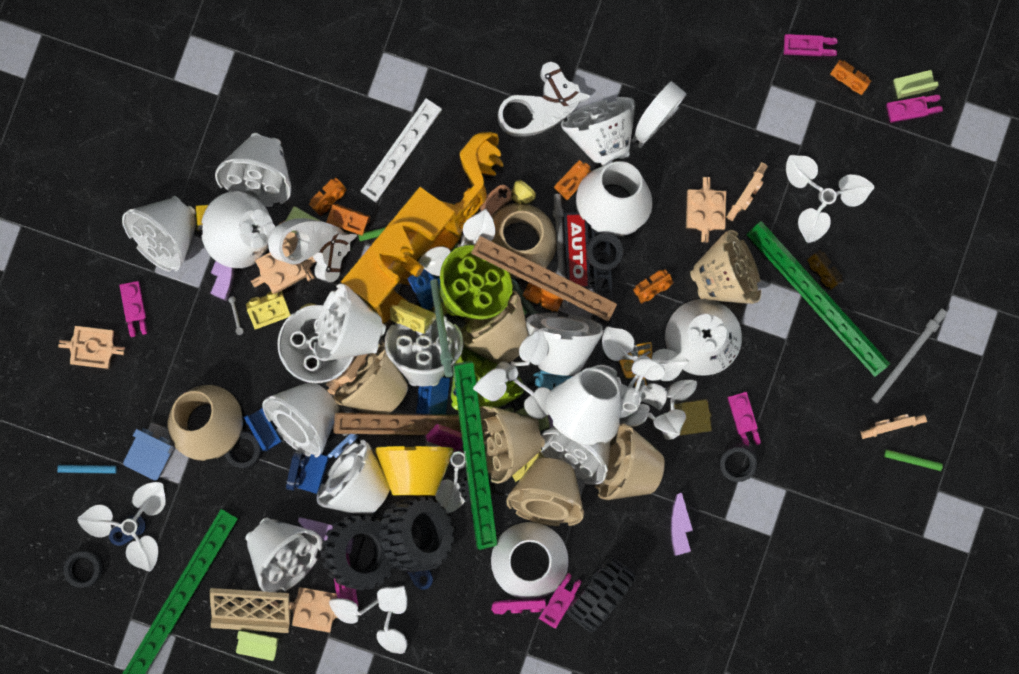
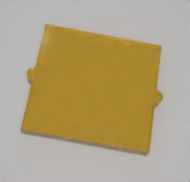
[674,400,712,436]

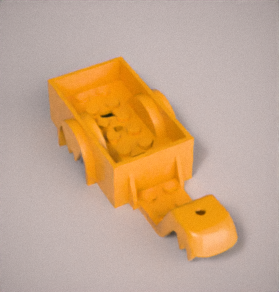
[341,132,503,324]

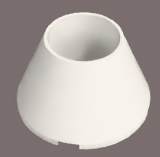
[576,162,652,236]
[526,313,603,375]
[545,368,620,445]
[262,382,339,457]
[317,440,390,516]
[491,522,568,600]

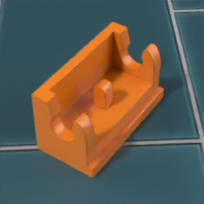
[326,204,371,235]

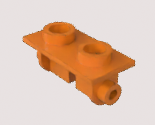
[830,60,871,95]
[554,160,591,200]
[309,178,347,216]
[633,269,673,304]
[523,282,563,312]

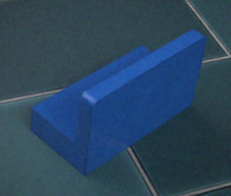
[416,377,450,415]
[244,408,282,451]
[299,454,329,494]

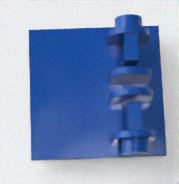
[407,269,440,310]

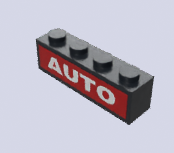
[564,212,594,290]

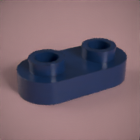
[286,452,306,491]
[109,515,145,546]
[408,570,433,590]

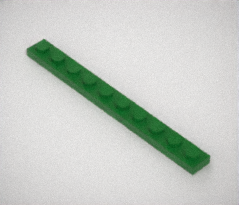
[746,221,890,377]
[452,361,497,550]
[123,509,238,674]

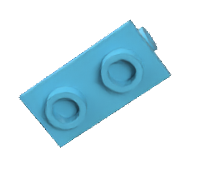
[533,370,573,390]

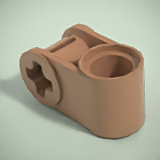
[479,185,512,215]

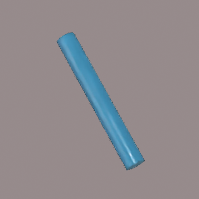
[58,465,117,473]

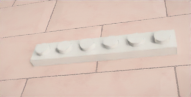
[361,99,442,203]

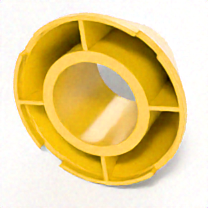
[375,446,454,496]

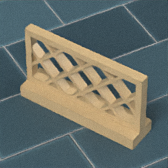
[210,588,291,633]

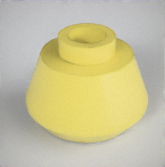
[511,180,536,204]

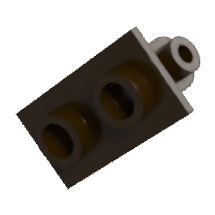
[807,250,843,290]

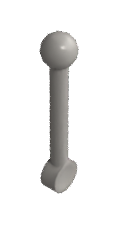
[228,296,244,335]

